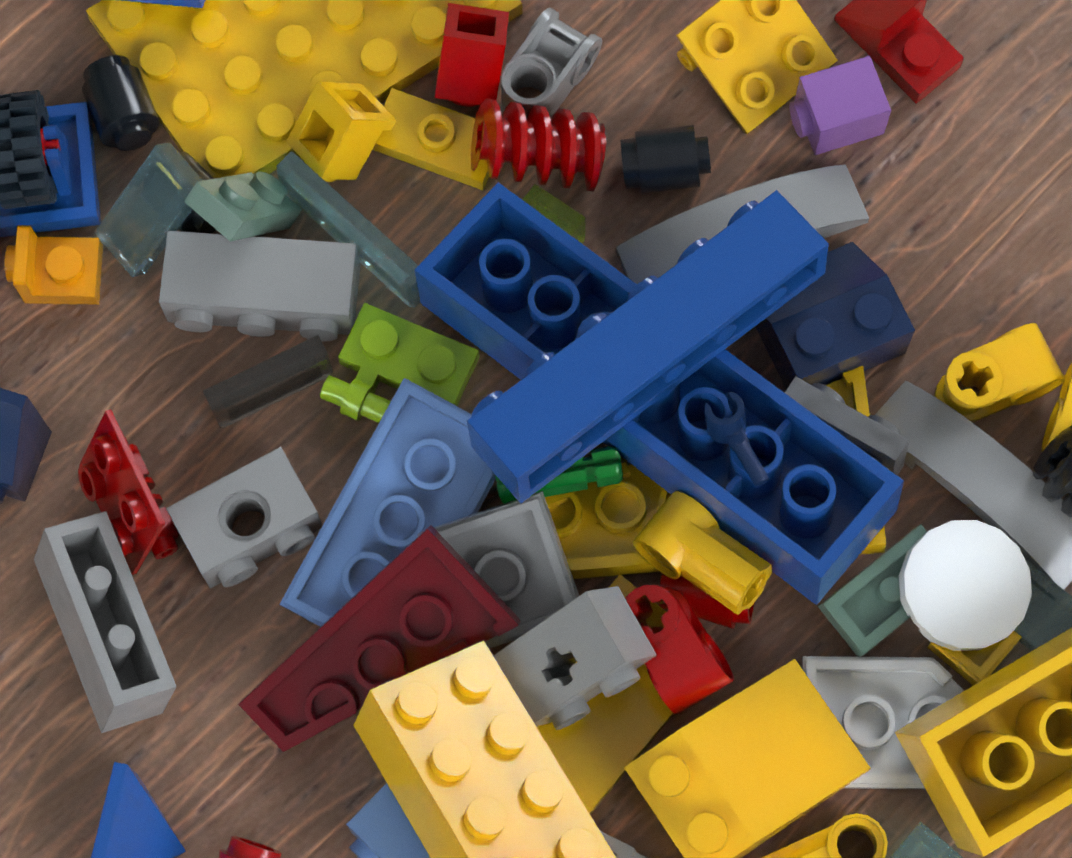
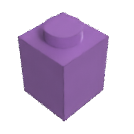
[789,56,891,155]

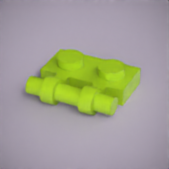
[320,302,480,423]

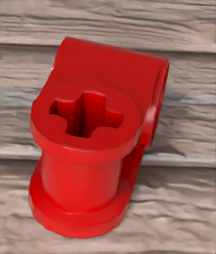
[625,585,734,715]

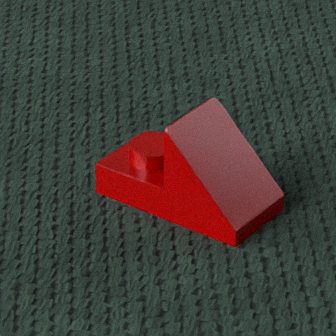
[834,0,964,104]

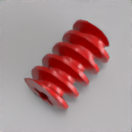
[471,99,606,192]

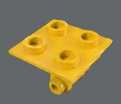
[676,0,838,134]

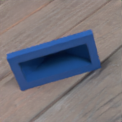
[91,762,186,858]

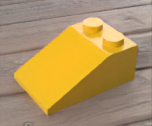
[624,659,871,858]

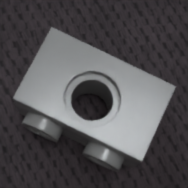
[166,447,322,589]

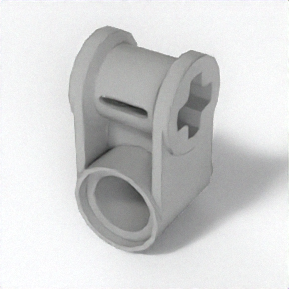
[501,8,603,120]

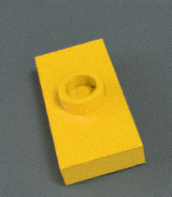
[372,88,489,191]

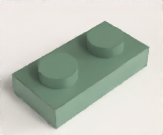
[184,171,302,242]
[817,524,927,657]

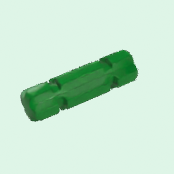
[495,446,623,503]

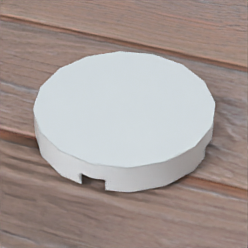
[899,520,1032,651]

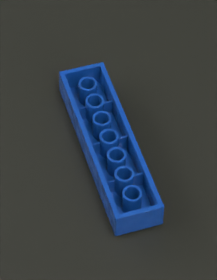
[414,182,904,605]

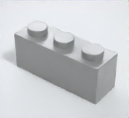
[159,231,361,341]
[34,511,177,733]

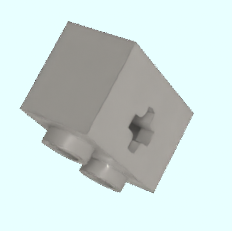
[493,586,657,730]

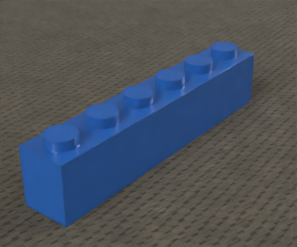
[467,190,829,504]

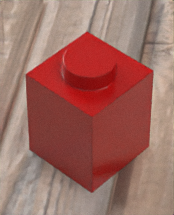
[434,3,509,107]

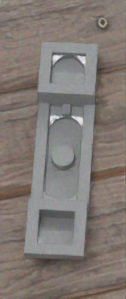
[616,164,869,284]
[875,381,1072,594]

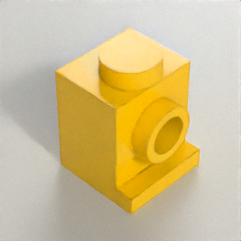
[286,81,397,182]

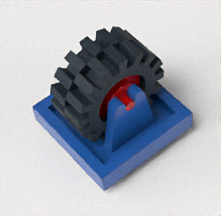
[0,90,101,237]

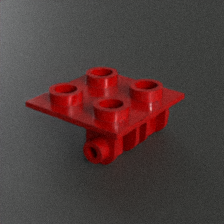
[78,409,179,575]

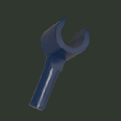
[704,392,769,487]

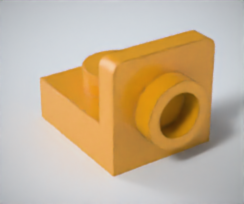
[5,225,103,305]

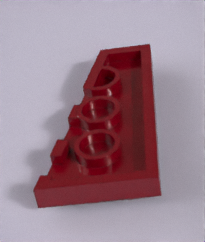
[238,525,521,752]

